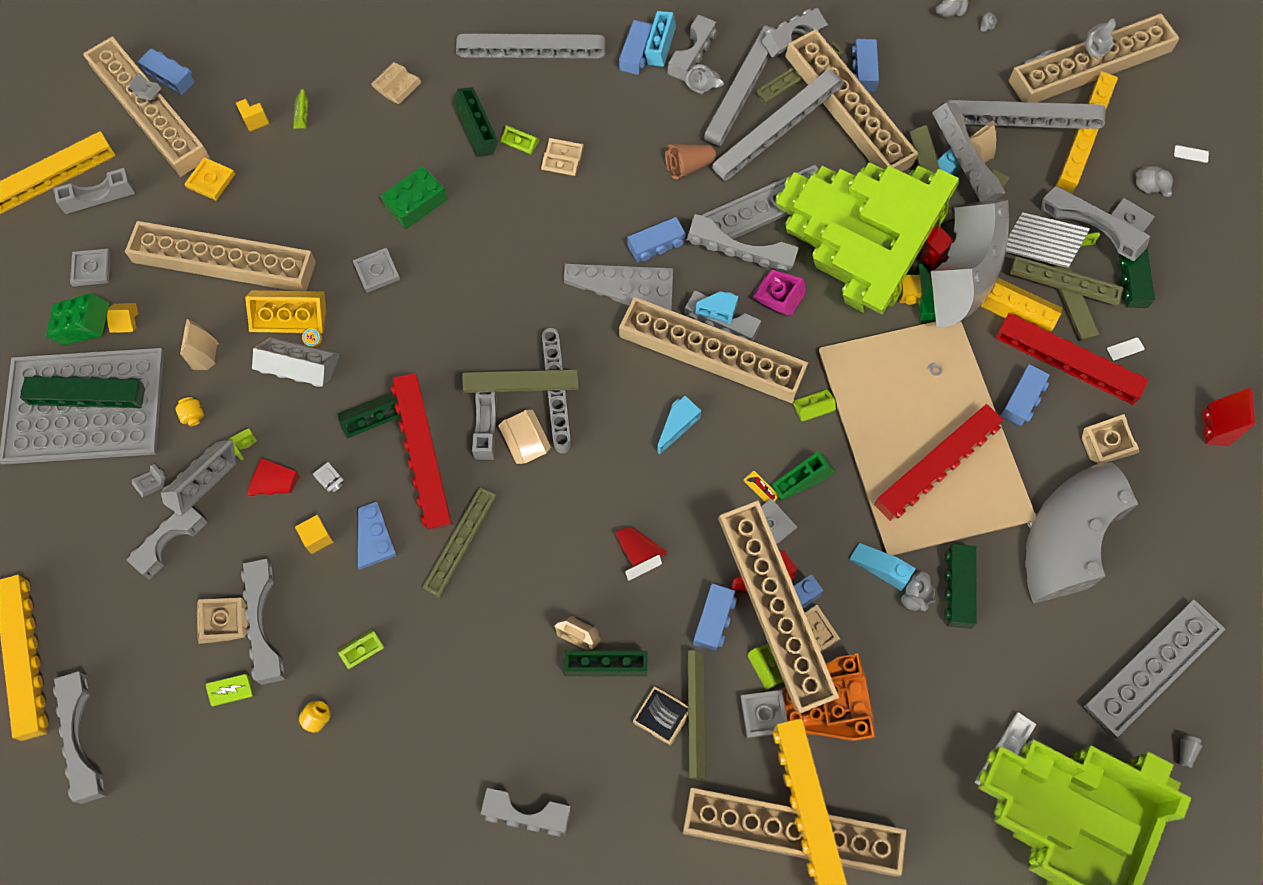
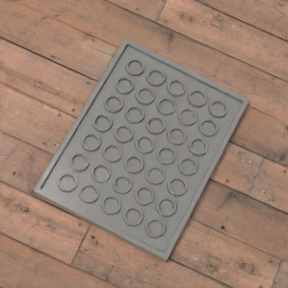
[0,348,164,464]

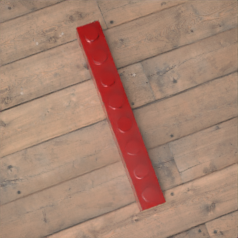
[995,313,1148,405]
[391,373,452,531]
[874,404,1004,521]

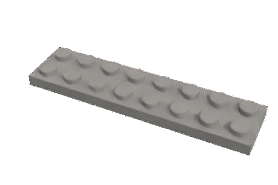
[691,165,819,250]
[1083,600,1225,738]

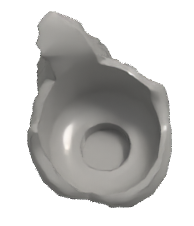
[936,0,968,17]
[1085,18,1116,58]
[685,64,724,94]
[1135,166,1173,197]
[901,571,935,611]

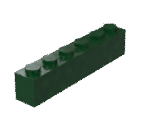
[20,375,145,409]

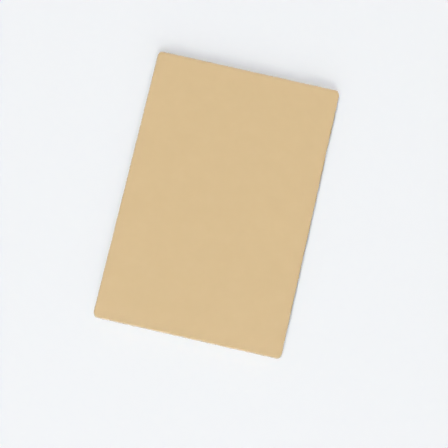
[819,322,1036,556]

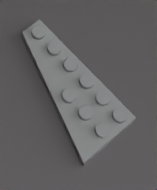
[564,264,673,310]

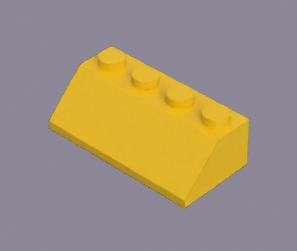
[981,278,1062,332]
[245,290,326,333]

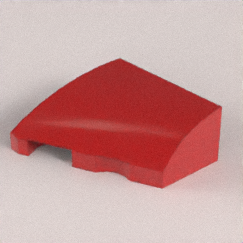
[247,458,300,497]
[616,527,667,567]

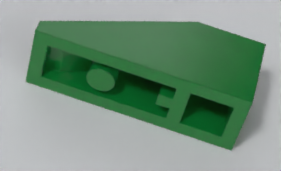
[915,264,936,322]
[772,451,836,501]

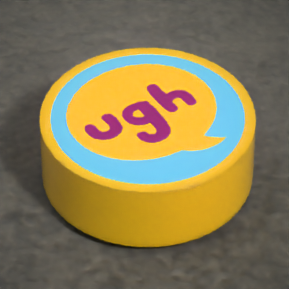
[302,328,322,347]

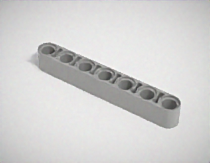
[542,328,571,453]

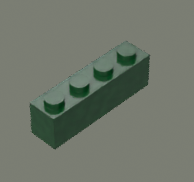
[453,87,498,157]
[1116,248,1155,308]
[338,392,401,439]
[944,544,977,629]
[564,651,648,676]

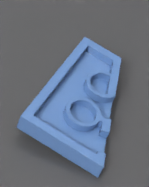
[358,502,397,570]

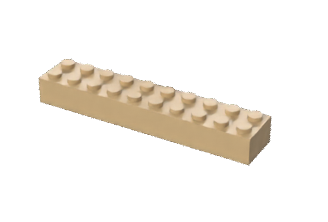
[1009,14,1180,103]
[785,29,919,172]
[83,37,210,177]
[125,221,316,291]
[619,297,808,403]
[718,501,839,713]
[683,788,906,877]

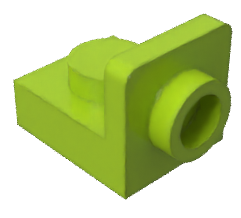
[228,428,257,460]

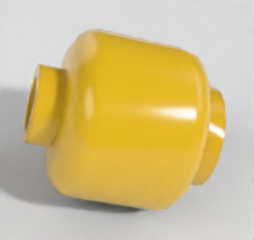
[175,397,204,427]
[299,701,331,733]

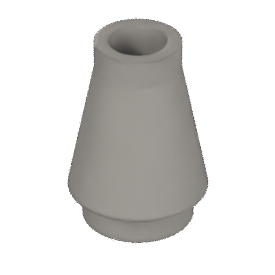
[1179,735,1203,768]

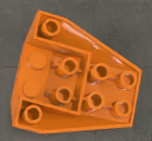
[781,653,875,741]

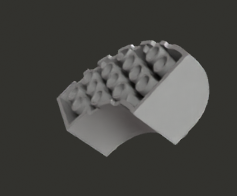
[931,199,1009,327]
[1025,461,1138,604]

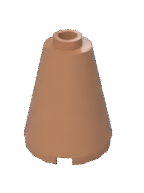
[665,144,716,179]

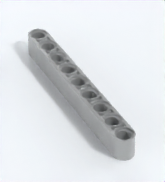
[704,25,772,146]
[456,34,605,58]
[712,69,843,181]
[948,100,1106,129]

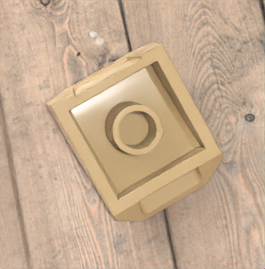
[970,121,996,163]
[180,319,219,370]
[498,410,551,464]
[1082,414,1139,463]
[197,598,250,644]
[555,616,600,651]

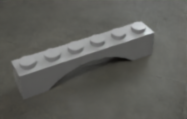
[932,102,1005,202]
[1041,186,1150,261]
[687,214,799,273]
[241,559,286,685]
[53,672,106,804]

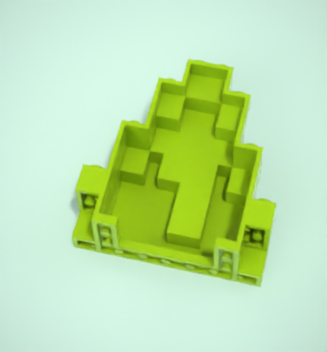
[776,162,959,315]
[978,739,1191,885]

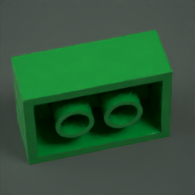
[380,166,447,230]
[46,293,109,346]

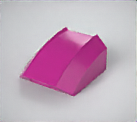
[753,270,806,315]

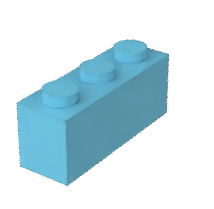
[645,11,676,66]

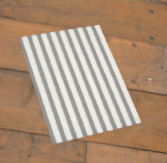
[1006,212,1090,268]

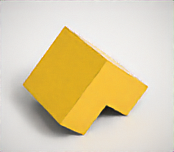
[236,99,269,132]
[106,303,138,333]
[295,515,333,554]

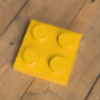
[185,158,235,201]

